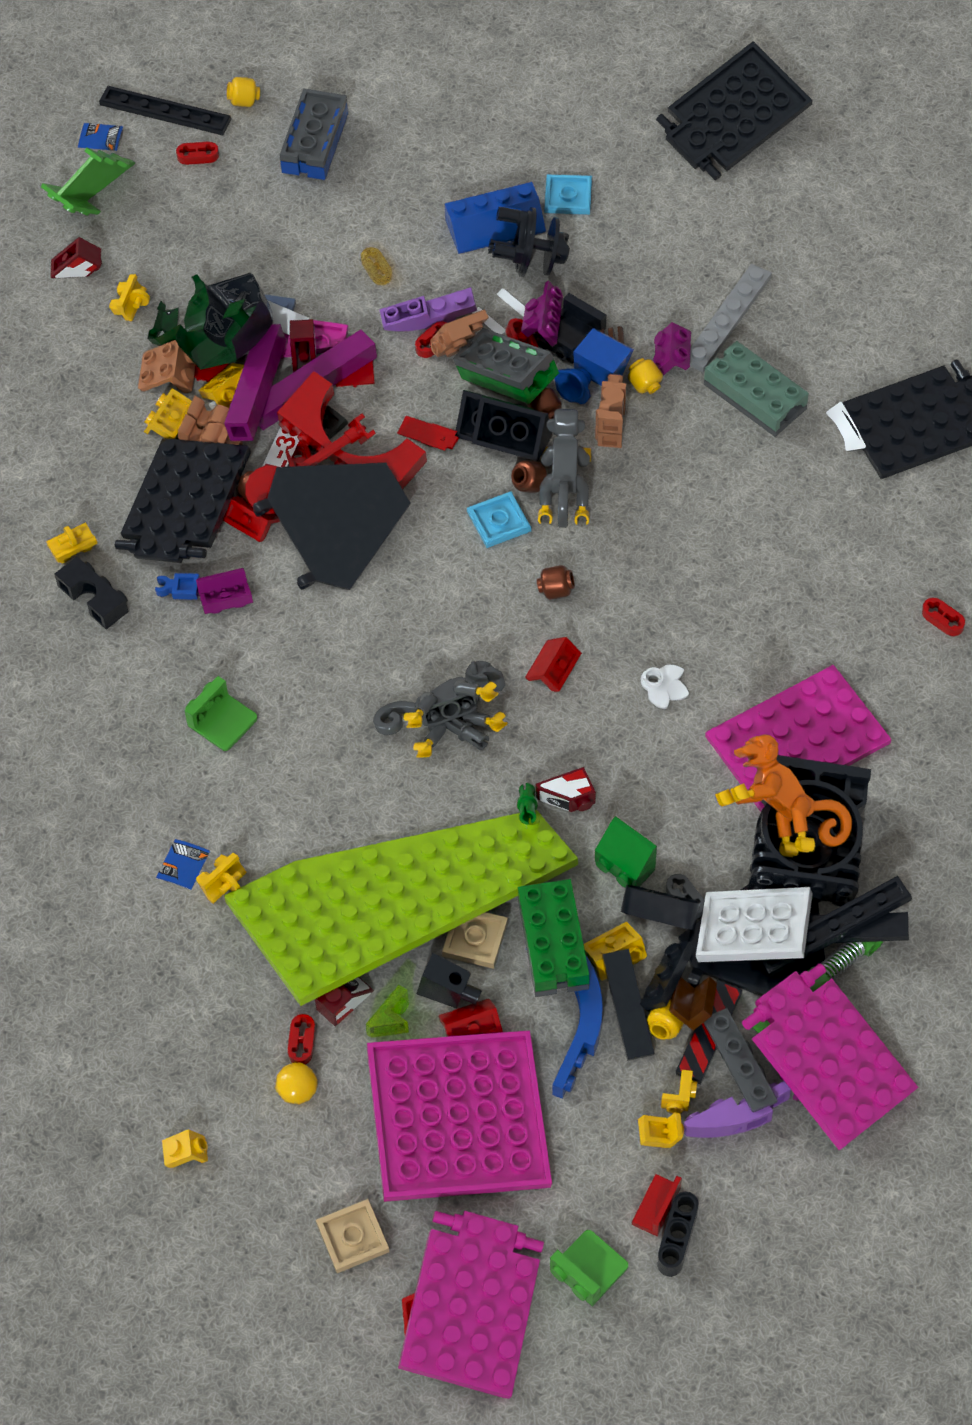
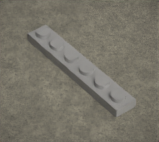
[690,263,772,372]

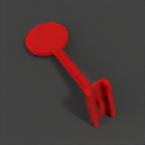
[245,413,376,514]

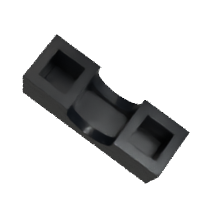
[54,556,129,630]

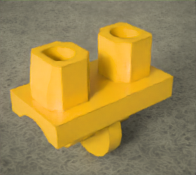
[109,274,150,321]
[46,522,98,563]
[196,853,247,904]

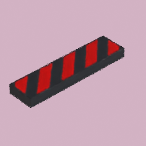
[676,980,742,1085]

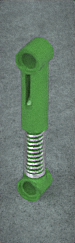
[752,941,883,1033]

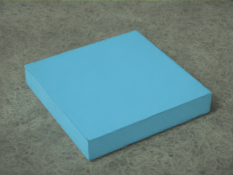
[544,174,592,215]
[467,491,531,548]

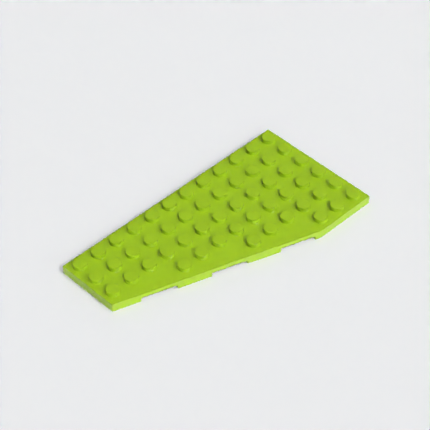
[224,810,578,1006]

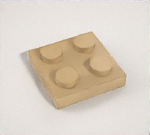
[442,912,508,969]
[316,1199,390,1273]

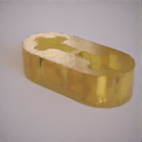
[361,247,392,285]

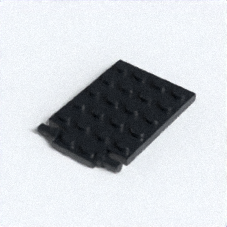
[656,41,813,180]
[842,360,972,479]
[115,438,251,563]

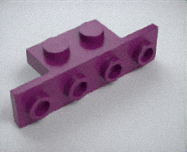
[521,280,563,347]

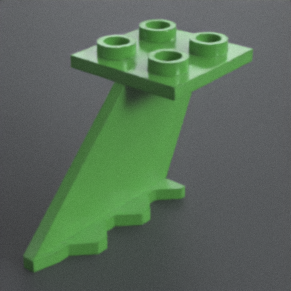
[41,147,135,216]

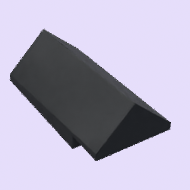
[455,390,553,461]

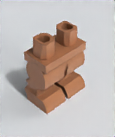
[595,374,626,448]
[178,396,243,445]

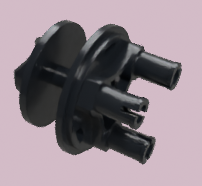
[488,207,570,277]

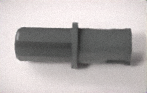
[445,718,489,750]

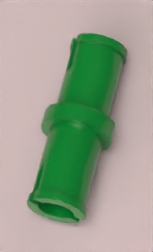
[517,783,538,825]

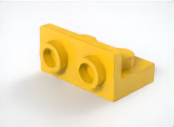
[198,363,244,408]
[144,388,192,439]
[584,922,647,981]

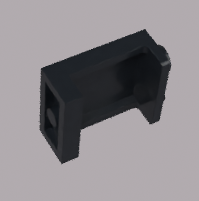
[535,293,607,364]

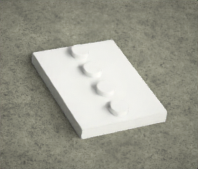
[696,887,812,962]

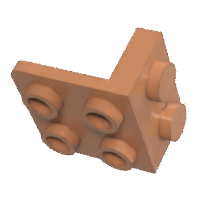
[138,340,196,393]

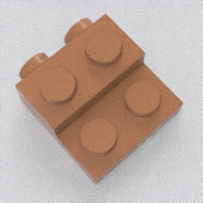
[430,309,489,357]

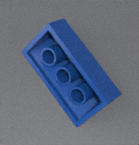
[445,182,546,254]

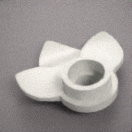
[641,665,689,709]

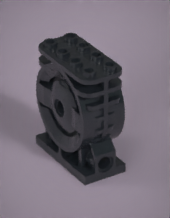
[748,755,871,907]

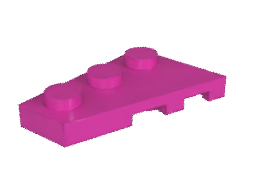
[281,320,349,358]

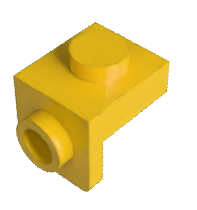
[661,1070,697,1113]
[638,1112,684,1148]
[162,1129,208,1168]

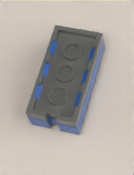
[280,88,348,180]

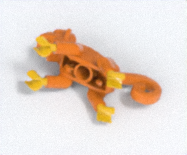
[715,734,852,857]

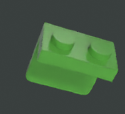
[184,676,257,751]
[550,1230,628,1307]

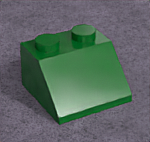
[595,816,657,888]

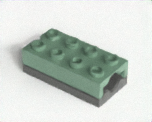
[704,341,809,437]

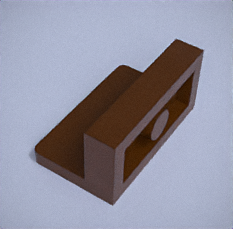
[669,977,717,1030]

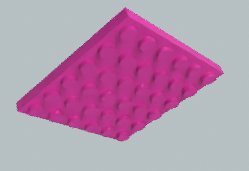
[366,1030,552,1202]

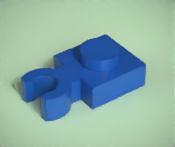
[155,573,200,600]

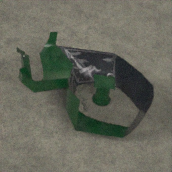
[147,273,273,370]

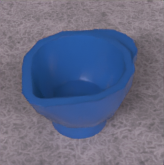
[554,369,591,404]

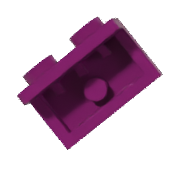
[653,322,691,376]
[196,568,253,614]

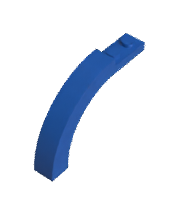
[526,948,603,1099]

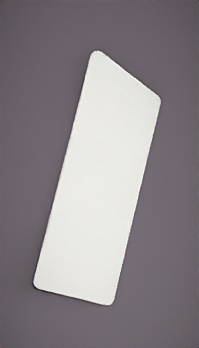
[826,402,866,451]

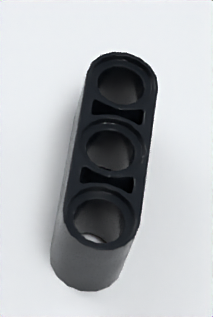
[621,885,700,930]
[657,1191,699,1277]

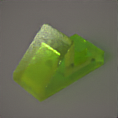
[365,985,409,1038]

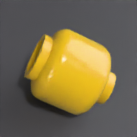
[226,77,260,107]
[628,358,663,394]
[647,1000,684,1040]

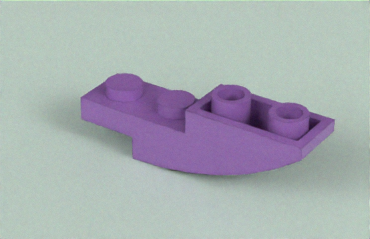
[379,287,477,332]
[684,1081,791,1138]

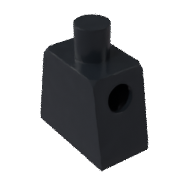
[416,953,482,1009]

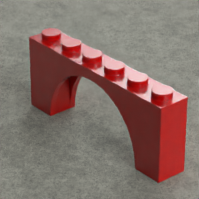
[277,371,427,489]

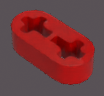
[176,142,219,165]
[415,321,447,358]
[922,598,965,636]
[288,1014,316,1065]

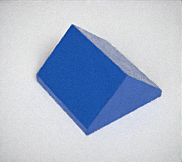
[573,328,634,386]

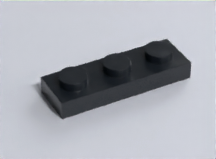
[640,941,695,1011]

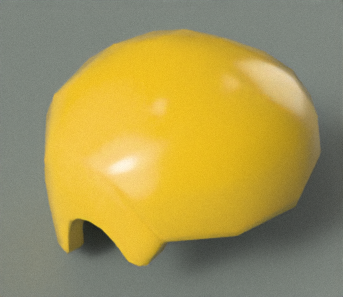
[275,1063,318,1104]

